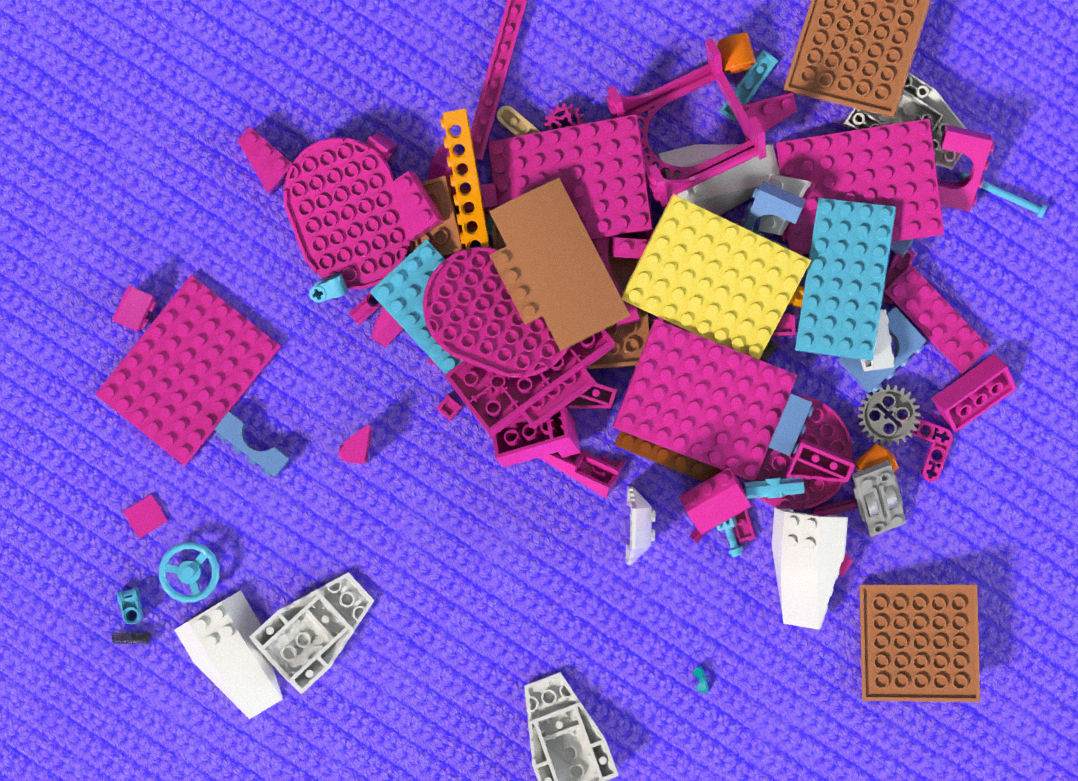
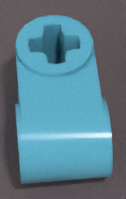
[309,273,349,303]
[117,586,143,624]

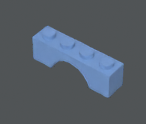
[214,411,291,478]

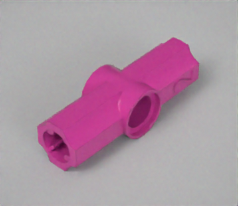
[348,292,382,326]

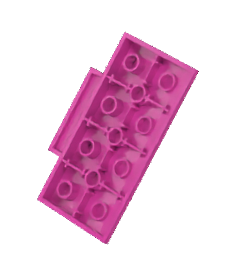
[444,329,616,438]

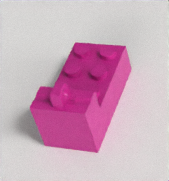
[492,407,581,468]

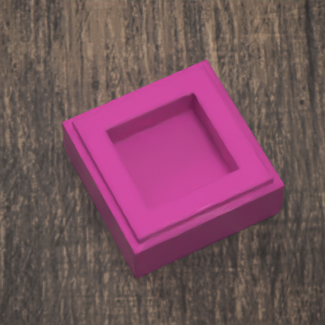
[436,394,463,421]

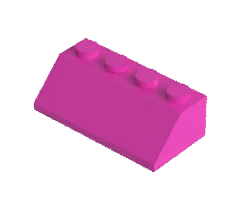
[932,354,1016,433]

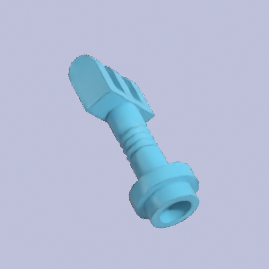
[716,516,743,557]

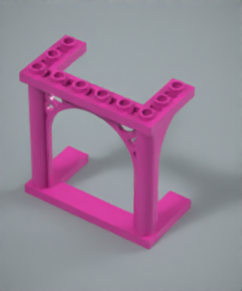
[606,38,767,207]

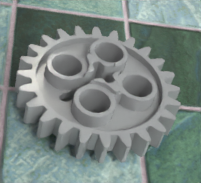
[858,384,921,447]

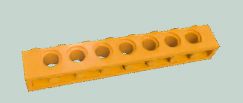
[440,109,491,249]

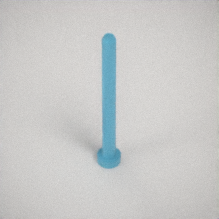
[959,172,1047,218]

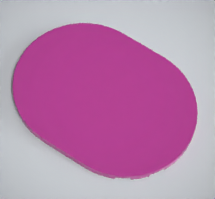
[283,137,411,289]
[423,247,569,378]

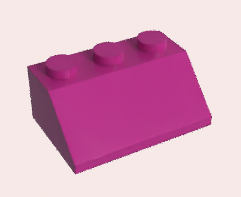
[679,468,752,535]

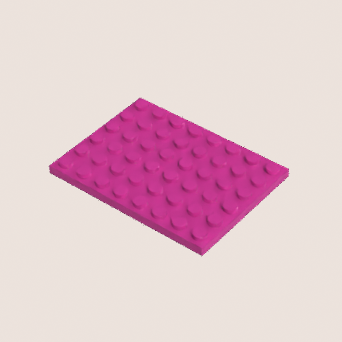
[488,114,654,240]
[776,118,945,255]
[95,275,282,466]
[612,319,797,481]

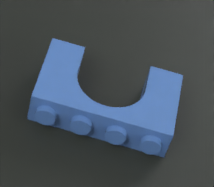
[740,181,806,247]
[836,307,926,393]

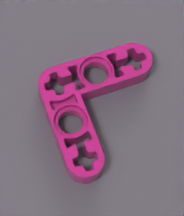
[898,415,953,482]

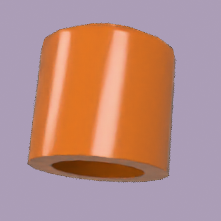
[715,33,756,74]
[855,443,899,473]

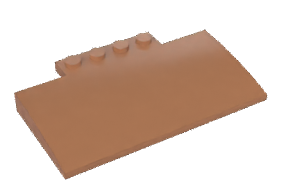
[489,178,630,352]

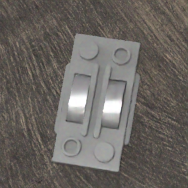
[852,460,906,537]

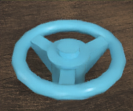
[159,542,219,603]

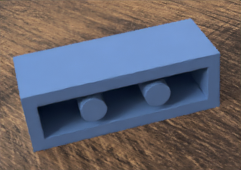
[768,394,814,456]

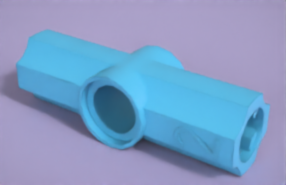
[745,477,804,499]

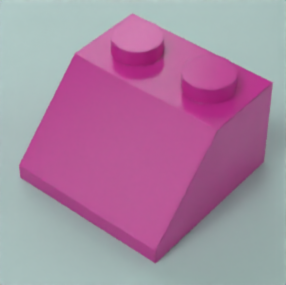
[112,285,157,332]
[338,425,373,464]

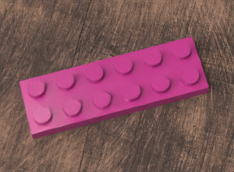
[884,265,990,374]

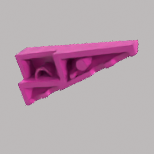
[539,450,626,498]

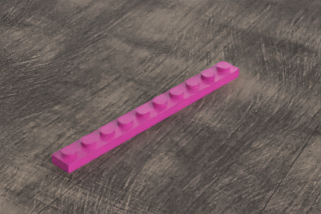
[471,0,527,161]

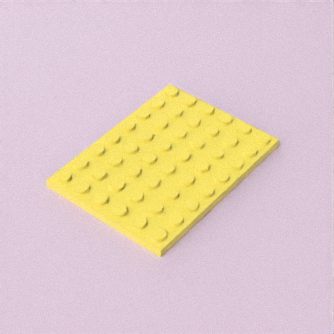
[621,194,811,360]

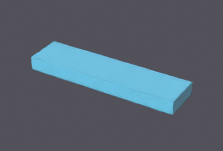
[718,49,778,123]

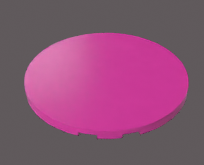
[743,395,853,510]

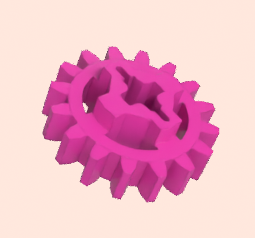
[544,103,585,131]

